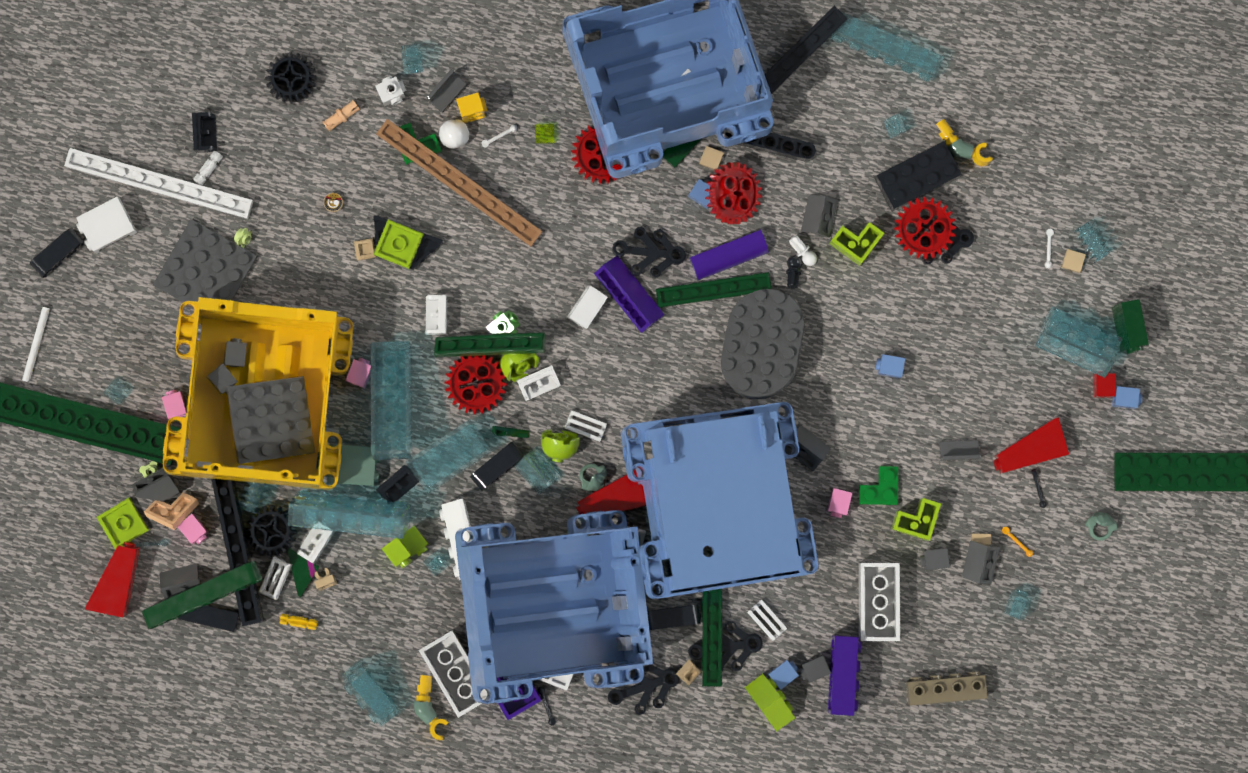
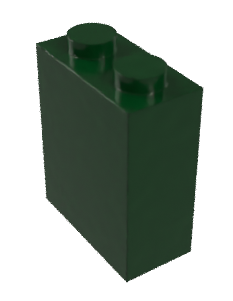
[1111,299,1149,354]

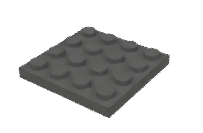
[153,219,258,302]
[226,376,315,464]

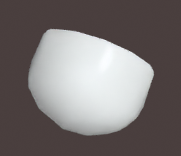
[439,119,469,148]

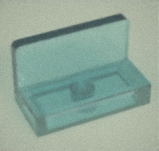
[515,447,562,495]

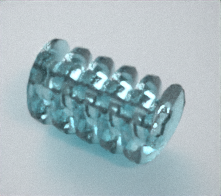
[1073,222,1113,264]
[238,482,271,514]

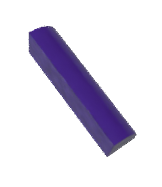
[690,230,769,280]
[594,256,665,333]

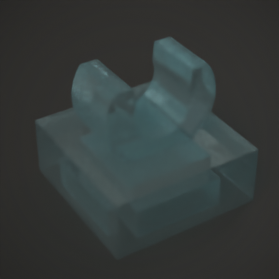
[884,113,909,138]
[423,550,450,576]

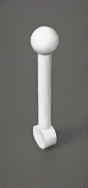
[481,125,517,148]
[1045,229,1054,268]

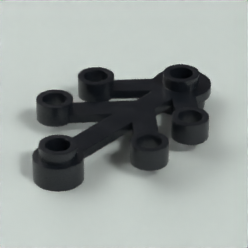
[899,215,974,265]
[612,227,686,279]
[688,621,763,672]
[608,664,680,715]

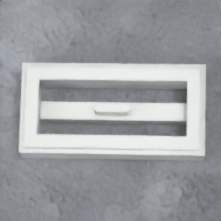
[565,410,607,442]
[259,557,292,600]
[747,600,787,641]

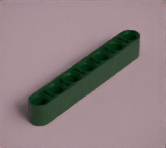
[141,561,263,630]

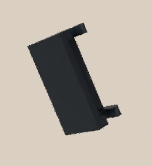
[192,112,217,153]
[376,465,420,506]

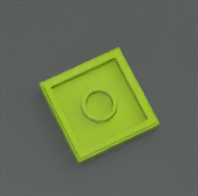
[373,219,424,269]
[96,497,149,549]

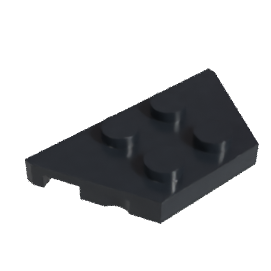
[373,215,443,271]

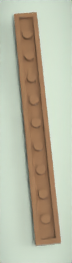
[376,119,542,247]

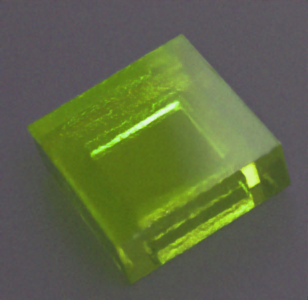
[535,124,555,144]

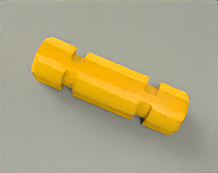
[279,614,318,630]

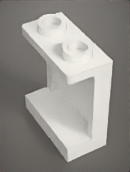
[76,197,137,254]

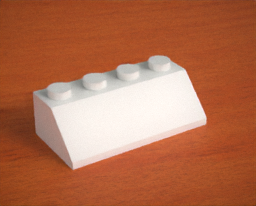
[439,499,471,580]

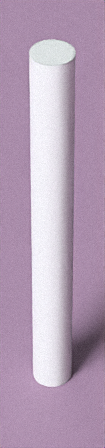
[22,307,50,382]

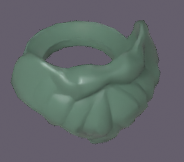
[579,464,607,491]
[1085,512,1117,541]

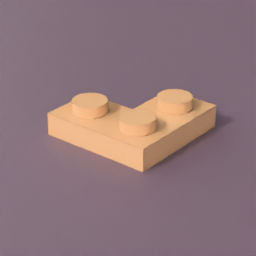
[144,492,199,530]

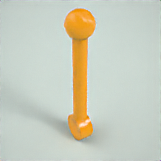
[1002,527,1034,557]

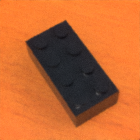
[874,141,962,212]

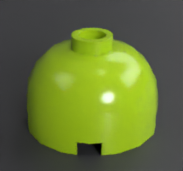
[500,353,539,382]
[541,429,580,462]

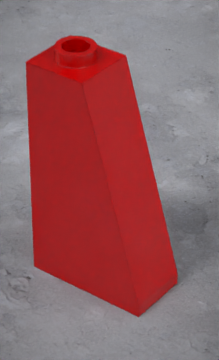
[993,417,1069,474]
[576,470,646,514]
[85,541,140,618]

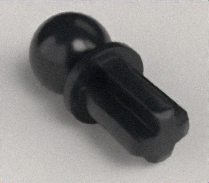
[786,255,802,289]

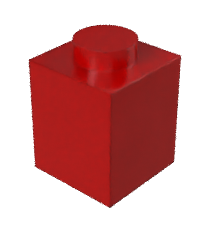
[1093,370,1116,398]

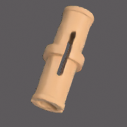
[322,100,360,132]

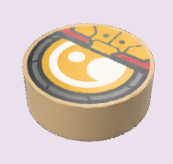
[324,193,343,212]

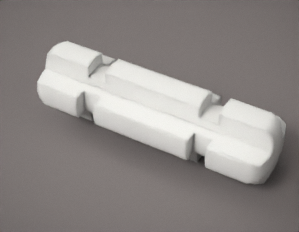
[194,151,222,186]

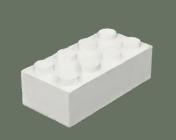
[859,563,900,641]
[419,630,487,718]

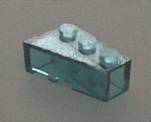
[342,659,399,727]

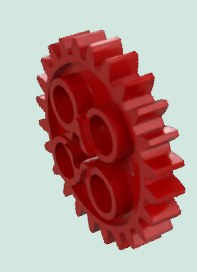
[571,125,622,185]
[705,162,762,224]
[893,197,957,259]
[444,355,507,415]

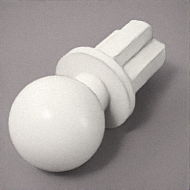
[789,235,817,266]

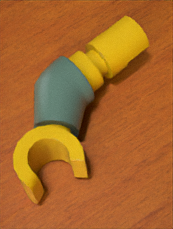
[936,119,993,166]
[414,675,449,740]

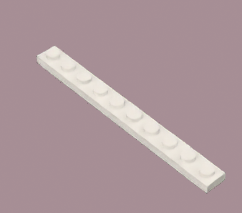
[64,148,253,219]

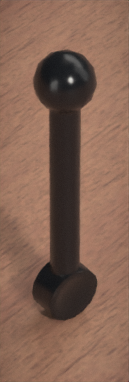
[1031,469,1047,508]
[538,687,556,726]

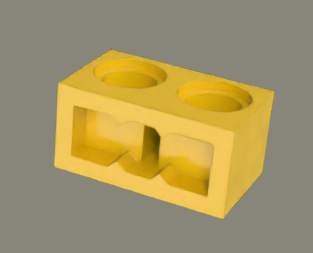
[456,93,488,123]

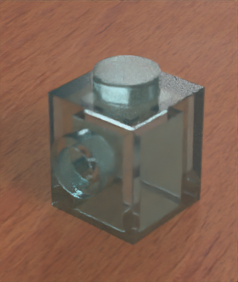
[401,44,423,74]
[1003,590,1031,621]

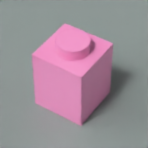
[345,358,373,388]
[162,390,187,419]
[827,488,852,518]
[178,514,209,545]

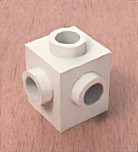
[375,76,407,106]

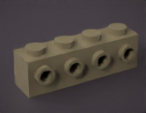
[906,671,988,706]

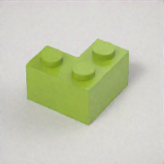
[829,222,885,267]
[891,498,941,541]
[382,526,429,568]
[744,674,795,732]

